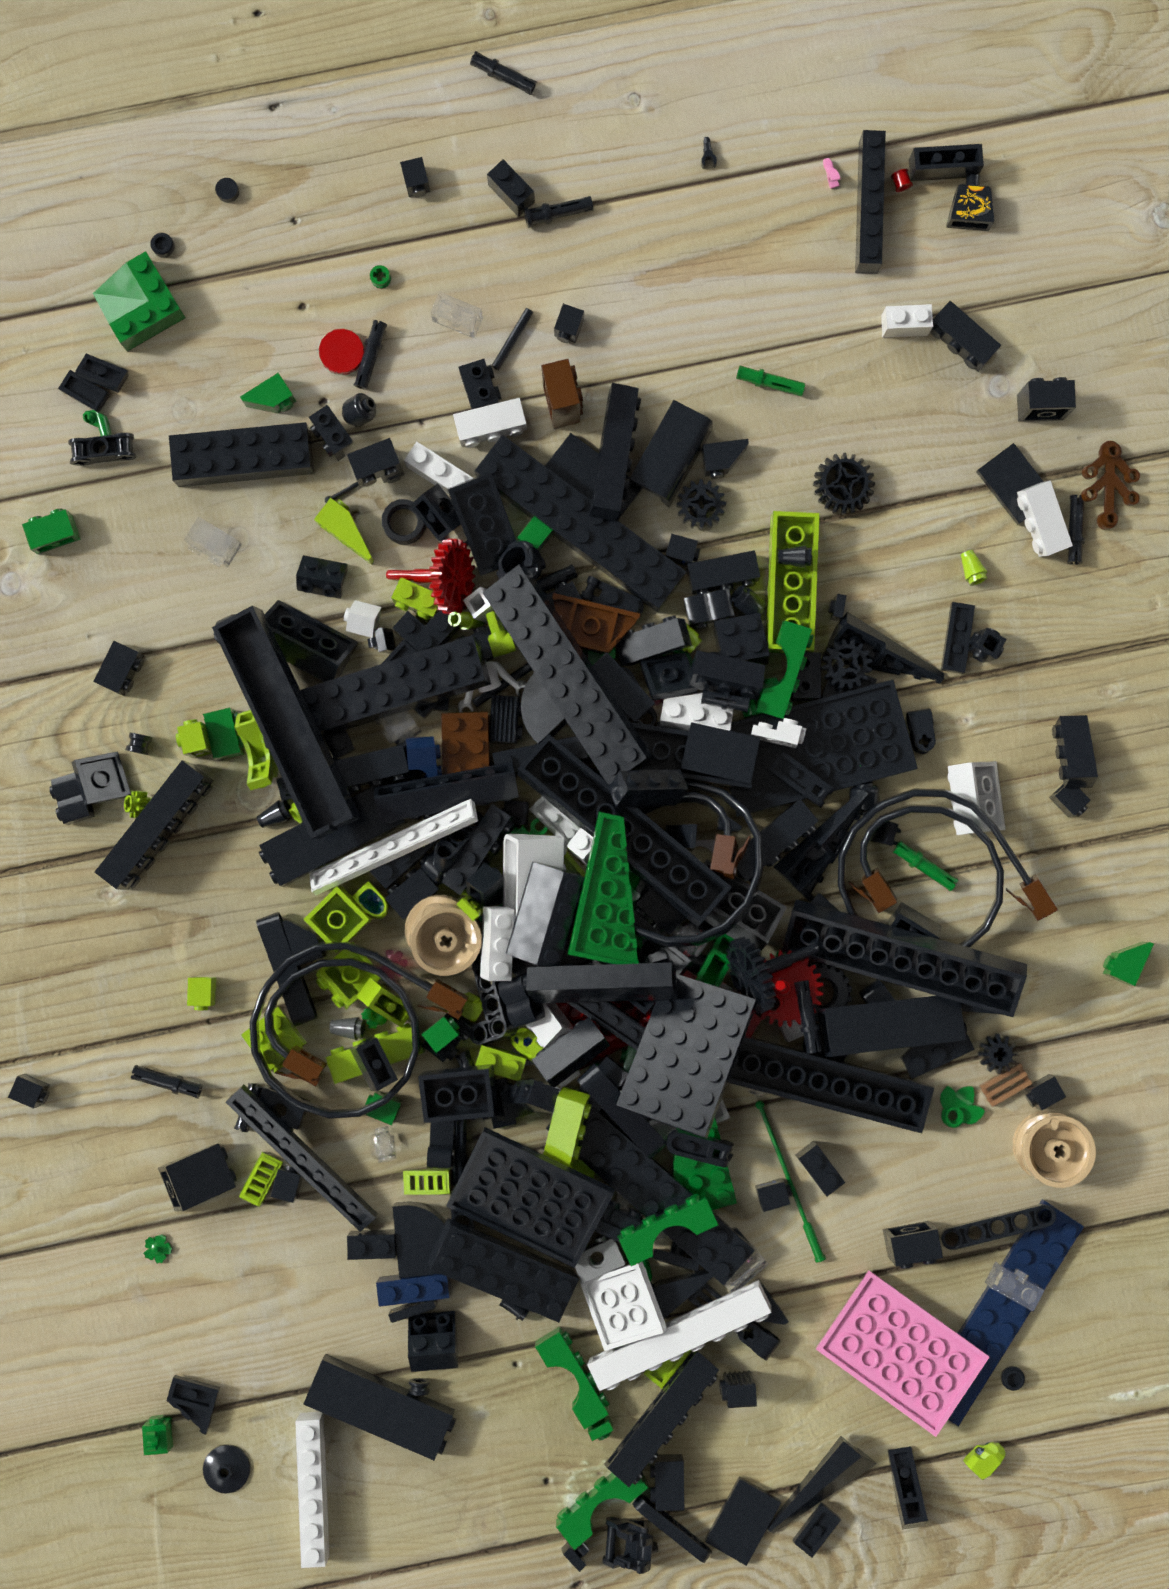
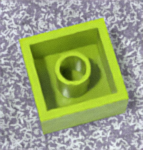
[303,886,374,953]

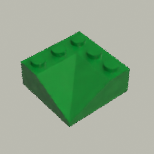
[93,251,186,352]

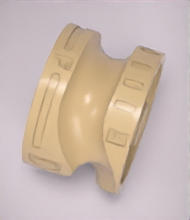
[405,895,482,976]
[1013,1110,1096,1188]

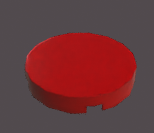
[319,329,364,375]

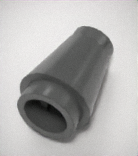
[329,1017,366,1040]

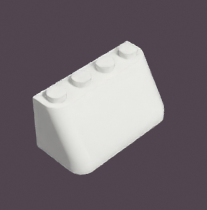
[503,834,567,922]

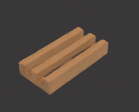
[979,1063,1032,1107]

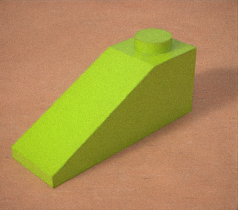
[314,498,374,565]

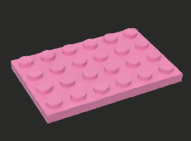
[816,1270,989,1437]

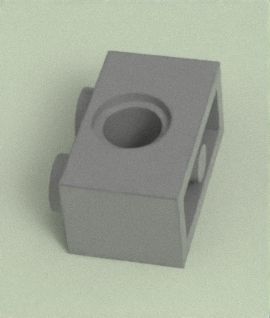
[575,1235,625,1284]

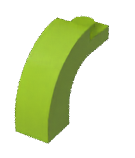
[235,710,278,791]

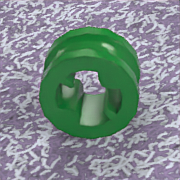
[370,265,391,289]

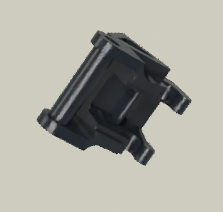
[602,1517,658,1574]

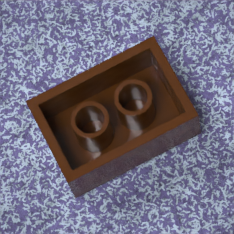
[541,359,583,429]
[441,712,490,775]

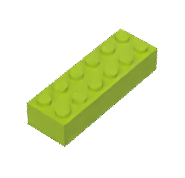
[766,511,820,654]

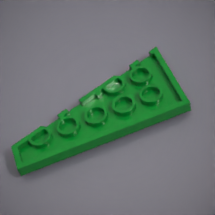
[568,812,639,964]
[672,1118,737,1210]

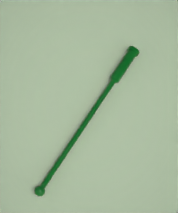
[755,1100,826,1263]

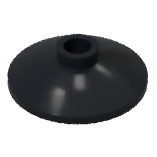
[203,1444,250,1494]

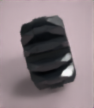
[977,1033,1019,1074]

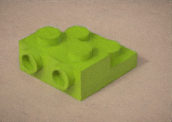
[316,942,381,1010]
[241,1006,307,1073]

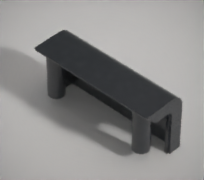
[629,400,713,507]

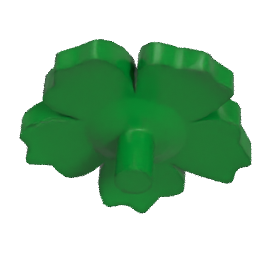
[361,1007,388,1029]
[143,1234,173,1264]

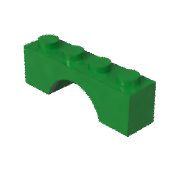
[754,621,814,719]
[617,1194,718,1267]
[535,1326,610,1430]
[556,1473,648,1550]

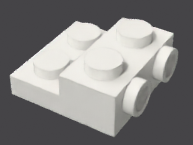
[751,718,806,748]

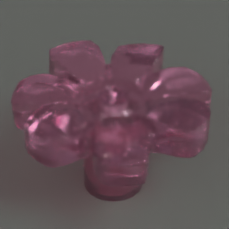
[380,949,408,978]

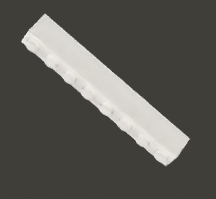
[587,1280,771,1391]

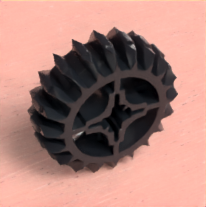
[813,452,875,515]

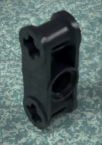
[68,433,136,466]

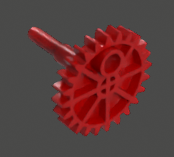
[386,539,476,614]
[754,950,824,1027]

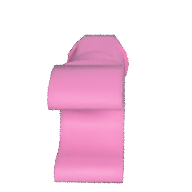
[823,158,840,189]

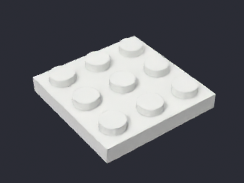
[580,1262,667,1351]

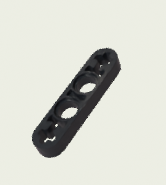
[632,1494,712,1563]

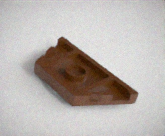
[552,593,640,654]

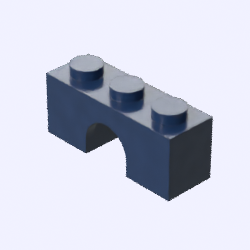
[406,736,442,781]
[376,1274,452,1307]

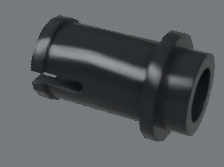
[499,1300,529,1321]

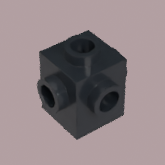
[969,628,1007,663]

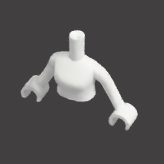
[458,660,527,713]

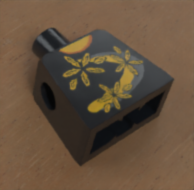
[946,174,994,231]

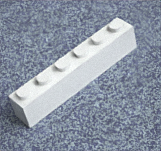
[295,1412,329,1568]

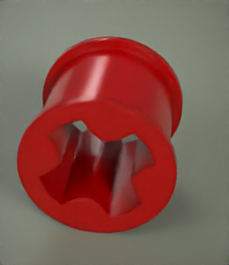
[891,169,913,192]

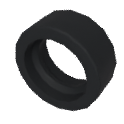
[382,499,426,545]

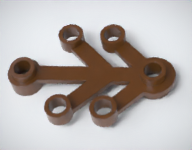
[1081,441,1140,530]

